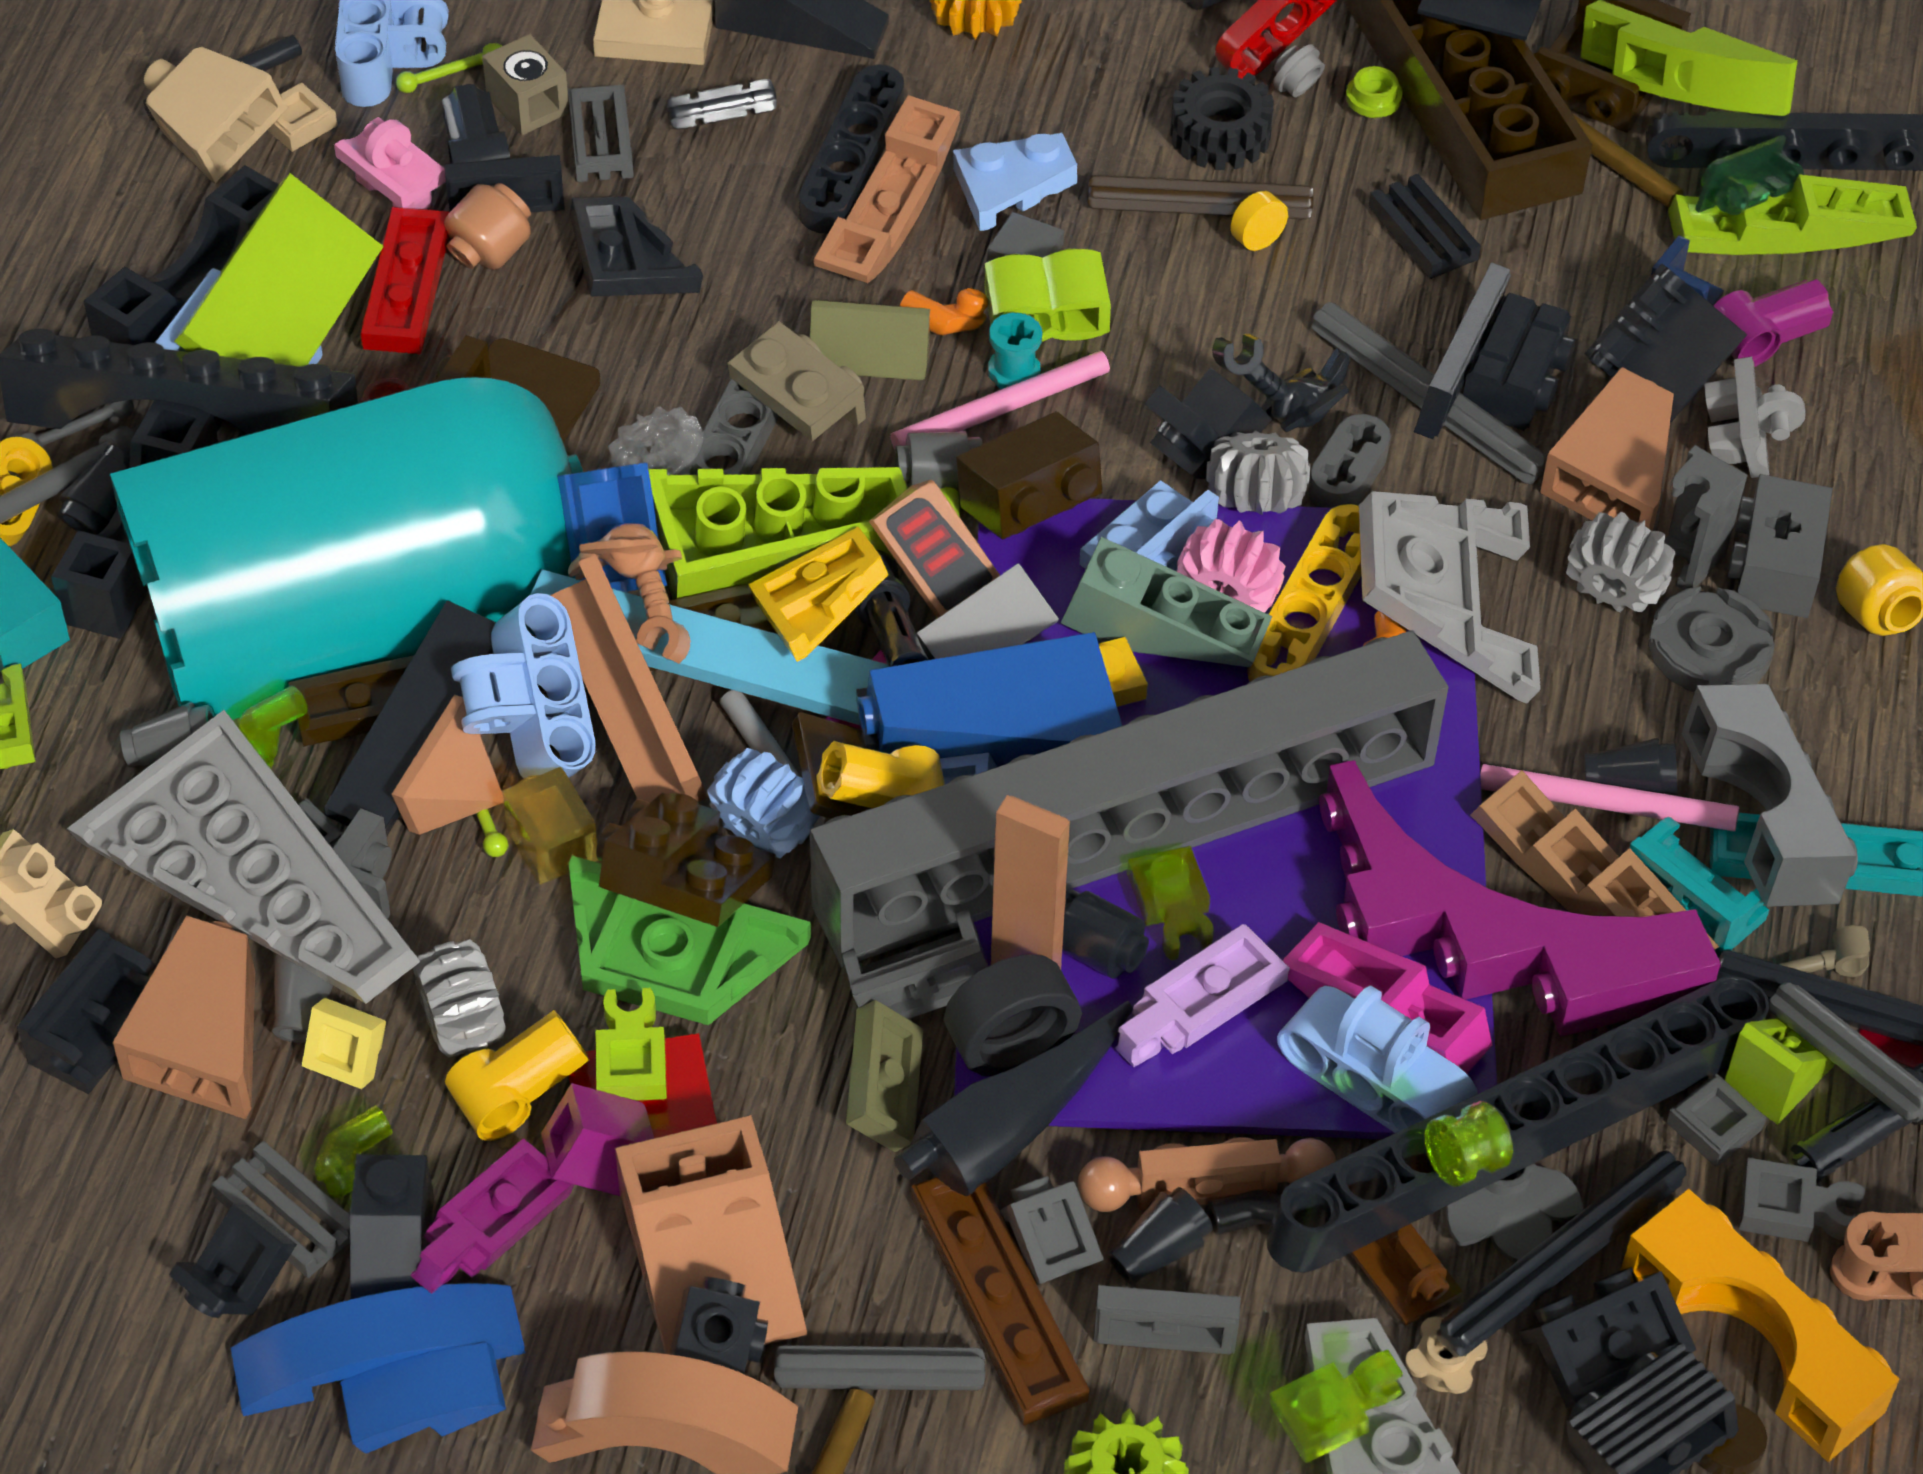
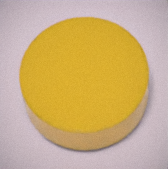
[1231,191,1288,251]

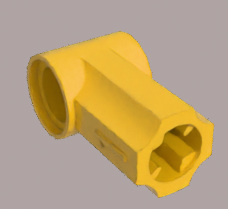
[816,741,945,808]
[445,1010,590,1141]

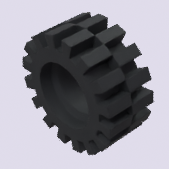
[1170,67,1274,170]

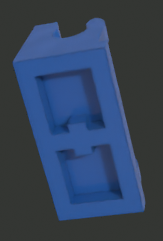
[557,462,667,593]

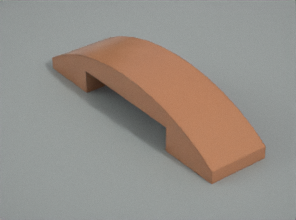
[814,95,960,283]

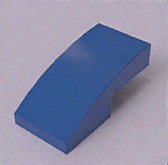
[341,1342,506,1454]

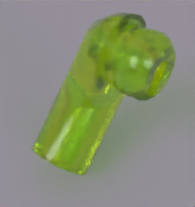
[238,686,308,769]

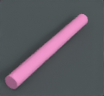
[890,351,1110,450]
[1480,764,1740,832]

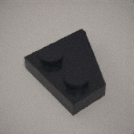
[570,197,703,297]

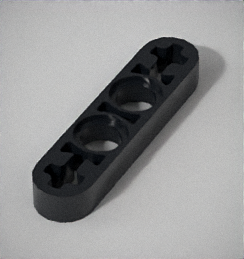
[799,64,904,234]

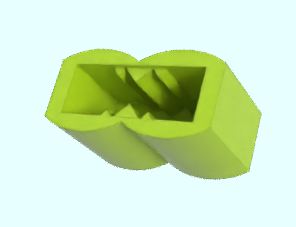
[985,248,1111,342]

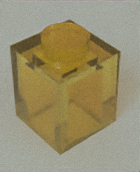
[502,767,598,885]

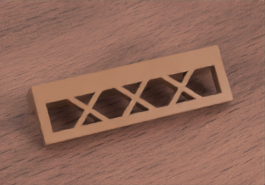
[550,554,708,802]

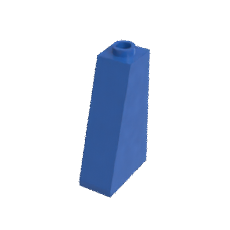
[858,632,1122,767]

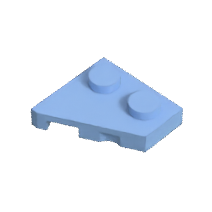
[953,133,1077,231]

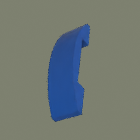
[231,1283,525,1416]

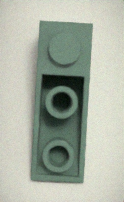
[1061,536,1272,667]

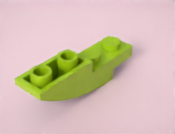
[1581,0,1798,116]

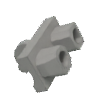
[1705,357,1805,478]

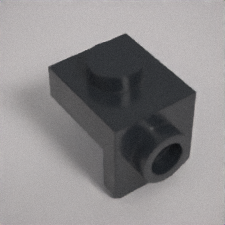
[169,1204,297,1318]

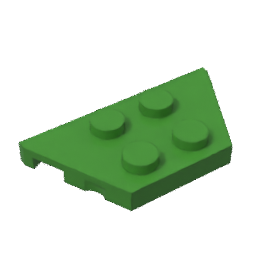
[569,856,811,1025]

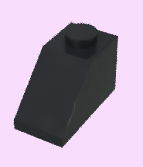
[350,1154,434,1300]

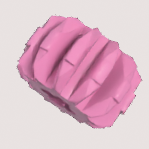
[1177,518,1286,613]

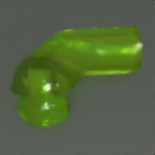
[314,1105,392,1198]

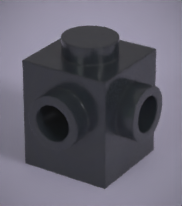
[670,1276,768,1374]

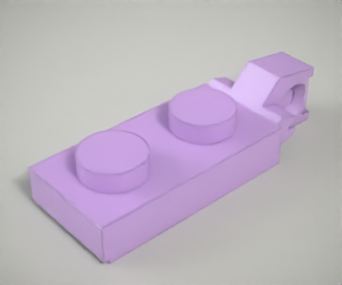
[1116,924,1289,1068]

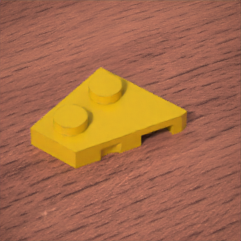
[748,527,888,662]

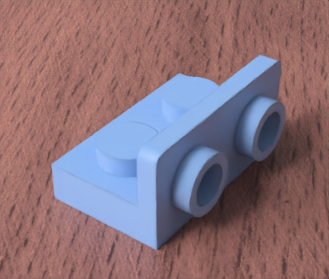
[1079,480,1219,571]

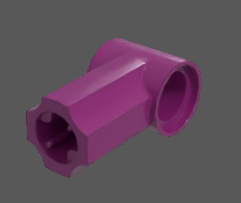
[1714,279,1833,367]

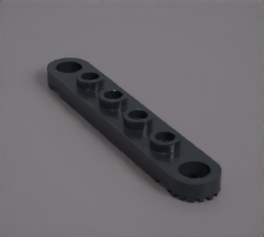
[1646,111,1923,171]

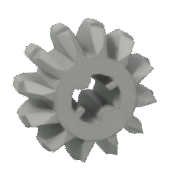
[1206,430,1310,515]
[1566,512,1676,612]
[413,939,506,1057]

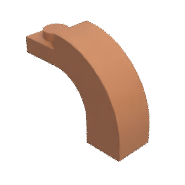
[531,1352,798,1474]

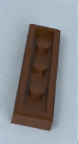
[911,1177,1089,1426]

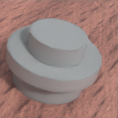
[1273,44,1325,97]

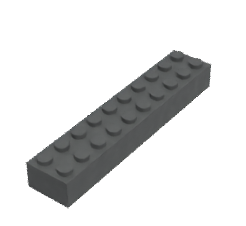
[810,630,1448,967]

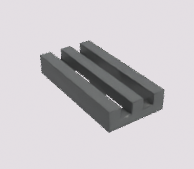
[568,85,634,182]
[211,1140,350,1278]
[1094,1285,1241,1354]

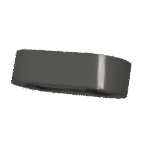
[1308,414,1391,508]

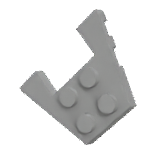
[1359,491,1541,704]

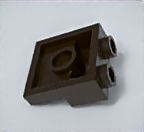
[596,792,776,927]

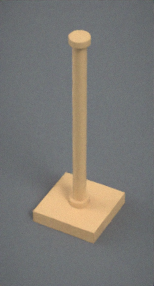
[593,0,715,65]

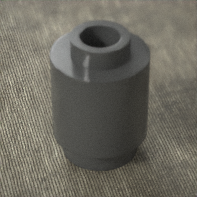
[895,431,983,492]

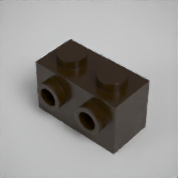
[956,411,1103,540]

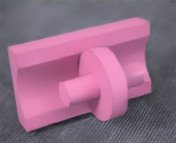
[334,117,446,210]

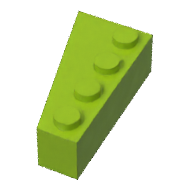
[648,467,907,600]

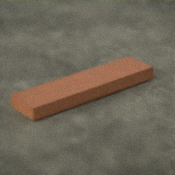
[991,795,1070,969]

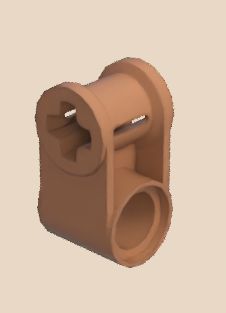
[1830,1211,1923,1301]

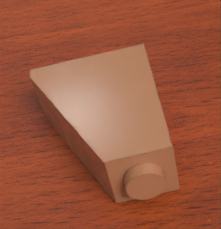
[1540,367,1674,531]
[113,916,255,1119]

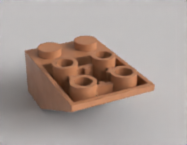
[615,1116,807,1354]

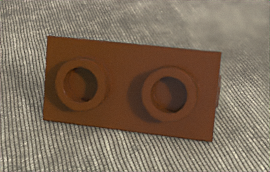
[1350,1224,1463,1326]

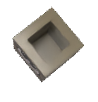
[482,34,569,135]

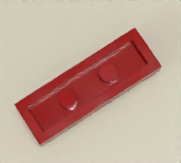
[361,207,449,354]

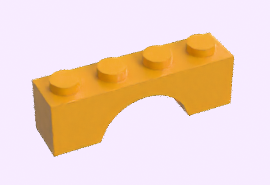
[1620,1189,1900,1462]

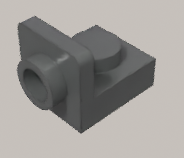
[333,808,392,919]
[999,1176,1104,1285]

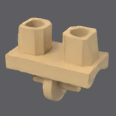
[0,829,102,958]

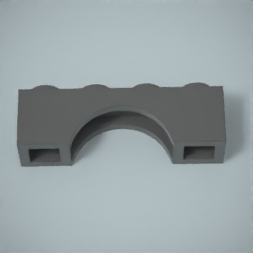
[1682,684,1858,907]

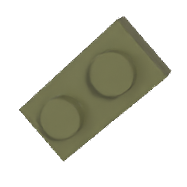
[846,1000,923,1152]

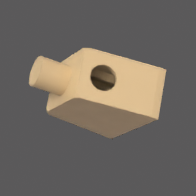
[144,47,288,183]

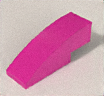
[1282,922,1492,1074]

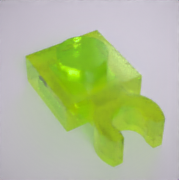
[1127,846,1214,961]

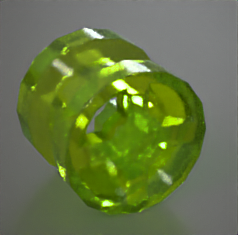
[1425,1101,1513,1187]

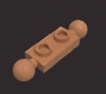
[1077,1137,1337,1212]

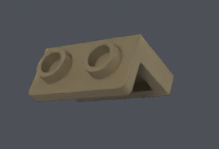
[727,321,866,442]

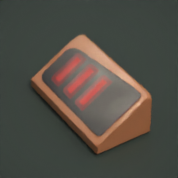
[869,480,1000,619]

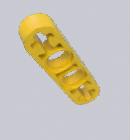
[1247,504,1362,682]

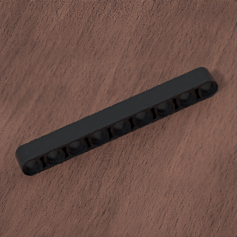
[1267,976,1770,1273]

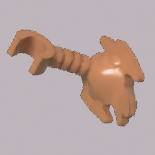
[568,523,691,664]

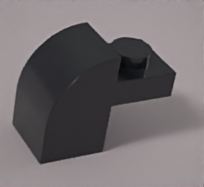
[1145,368,1272,479]

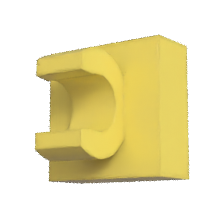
[302,998,386,1089]

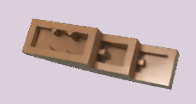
[1471,770,1719,950]

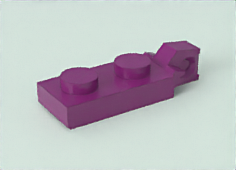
[411,1139,574,1294]

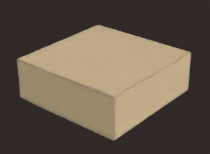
[268,82,337,152]

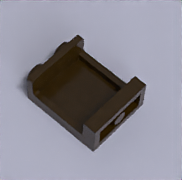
[1534,0,1691,133]

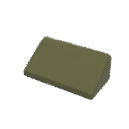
[810,300,930,380]

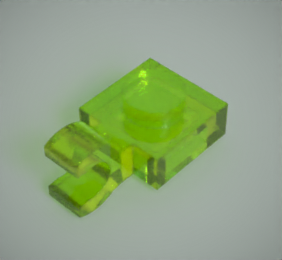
[1270,1350,1403,1463]

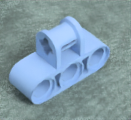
[335,0,449,107]
[451,593,595,790]
[1277,985,1478,1133]

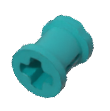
[988,313,1042,389]

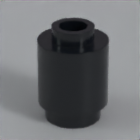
[1062,889,1149,979]

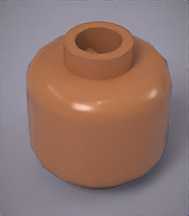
[445,183,531,270]

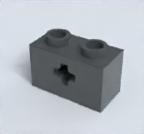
[1727,474,1833,618]

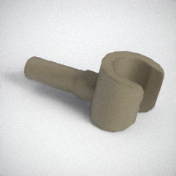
[1779,925,1870,977]

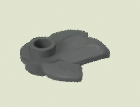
[1447,1163,1584,1263]

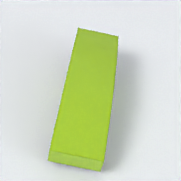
[1668,174,1917,255]

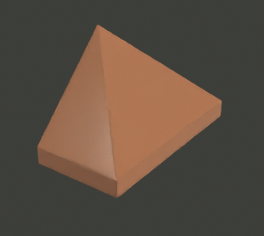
[392,695,506,835]

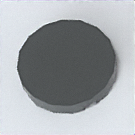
[1648,587,1775,692]

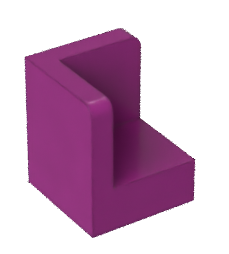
[541,1083,654,1196]

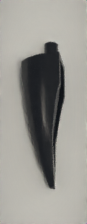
[894,1001,1133,1197]

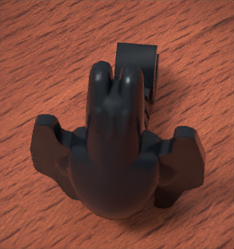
[1212,334,1350,432]

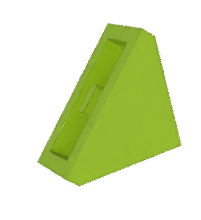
[1725,1018,1835,1125]

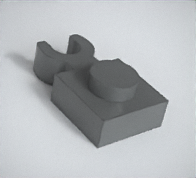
[1739,1158,1865,1242]

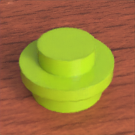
[1346,66,1402,118]

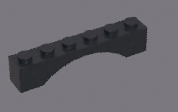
[0,329,358,435]

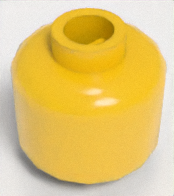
[1836,544,1923,636]

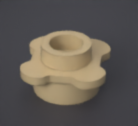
[1405,1317,1487,1394]

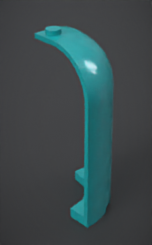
[110,377,583,720]

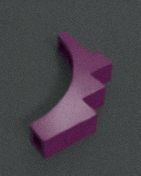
[1319,760,1721,1037]

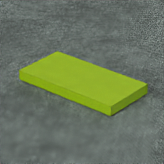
[174,173,383,367]

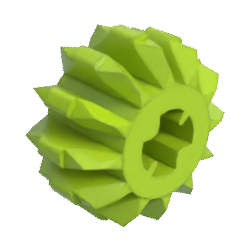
[1064,1407,1188,1474]

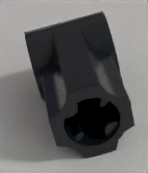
[442,84,510,164]

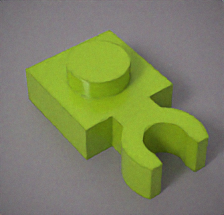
[596,988,667,1101]

